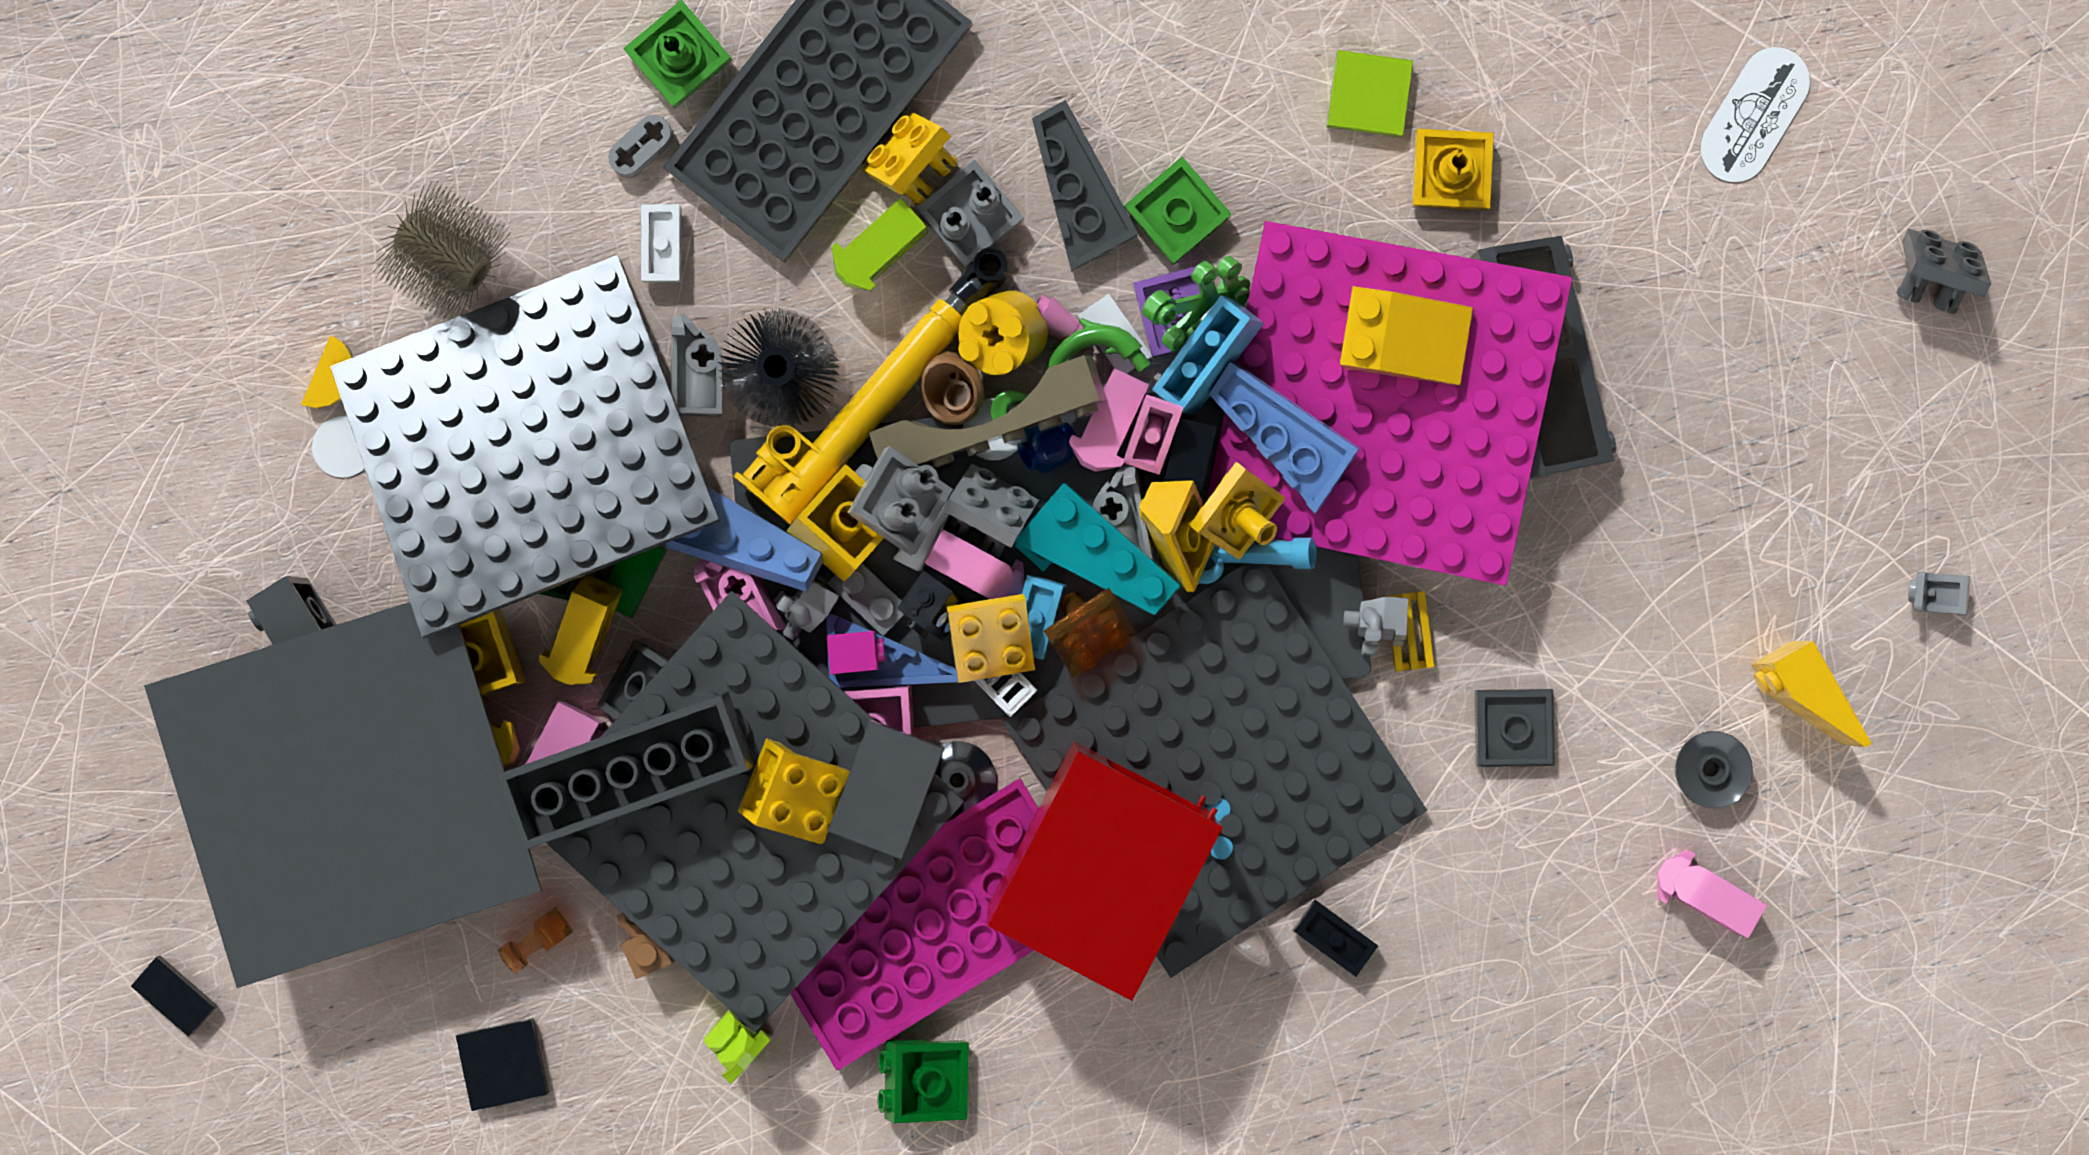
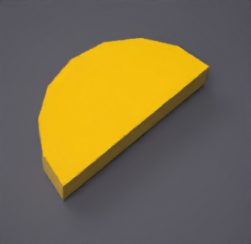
[301,335,353,409]

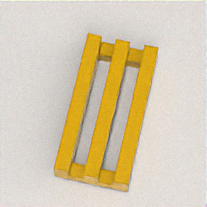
[1385,591,1434,672]

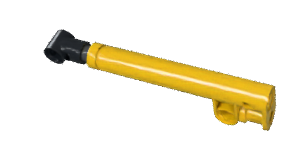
[733,247,1008,525]

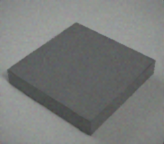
[1475,689,1555,767]

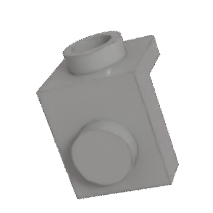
[1908,571,1970,615]

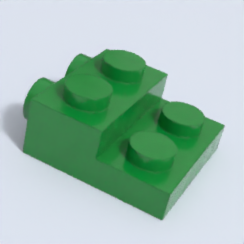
[877,1039,969,1124]

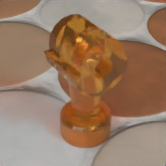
[498,907,574,974]

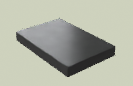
[828,720,944,860]

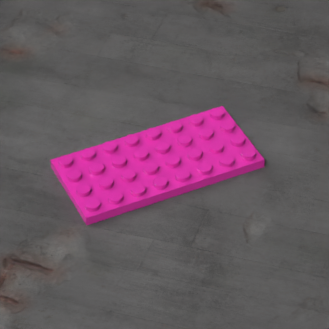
[790,778,1039,1071]

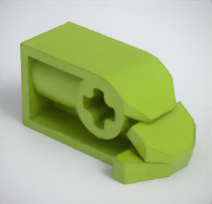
[831,198,928,292]
[703,1009,773,1084]

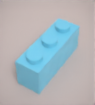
[1152,295,1264,416]

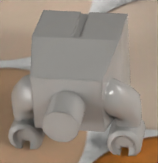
[773,579,839,641]
[1343,597,1408,656]

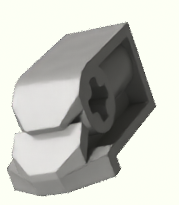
[671,314,722,417]
[1093,463,1158,561]

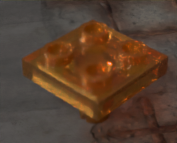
[1044,588,1137,677]

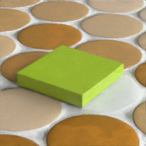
[1326,50,1413,138]

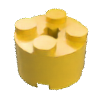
[958,291,1048,375]

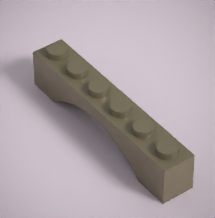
[869,355,1107,469]

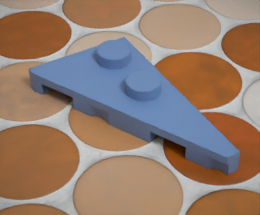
[826,614,958,688]

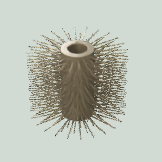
[373,181,511,323]

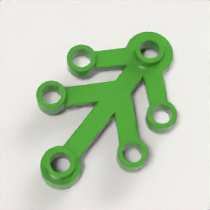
[1142,256,1250,352]

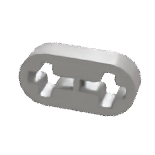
[608,115,673,178]

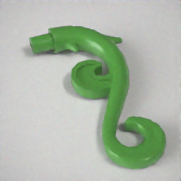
[990,318,1151,433]

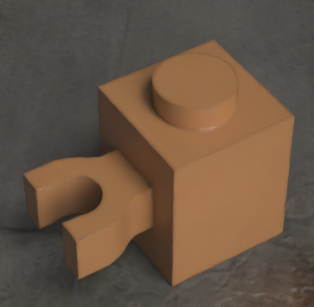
[616,912,675,979]

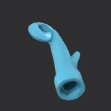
[1198,538,1317,584]

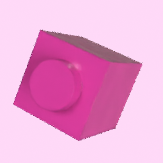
[827,631,886,674]

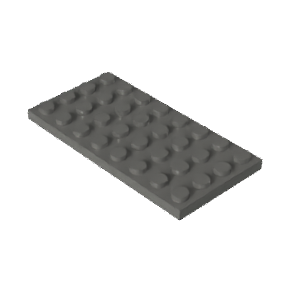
[663,0,973,263]

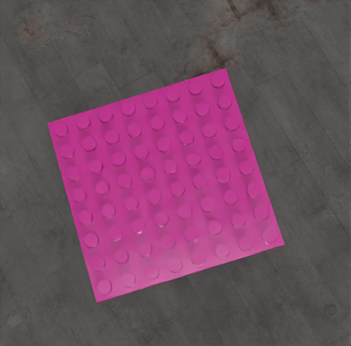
[1206,221,1573,586]

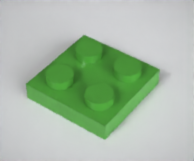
[1124,157,1232,265]

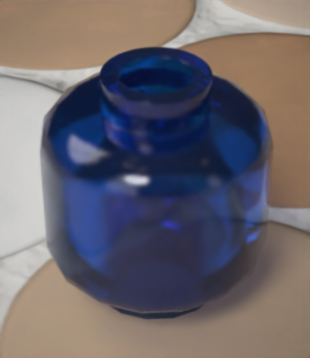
[1017,422,1076,473]

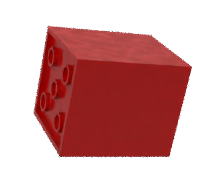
[987,741,1223,1001]

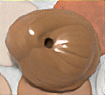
[922,351,984,425]

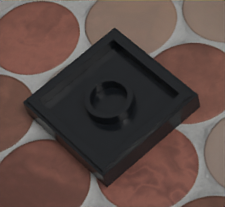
[456,1018,549,1111]

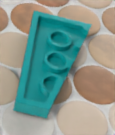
[1015,483,1182,615]

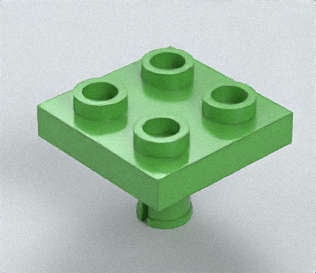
[623,0,733,109]

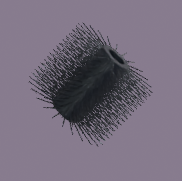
[717,308,840,427]

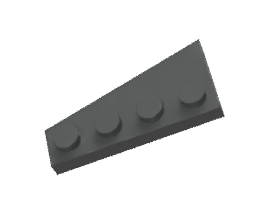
[1032,100,1139,272]

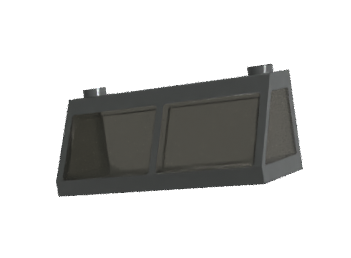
[1470,236,1616,480]

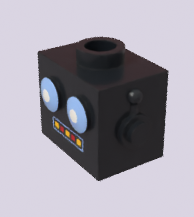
[896,571,969,641]

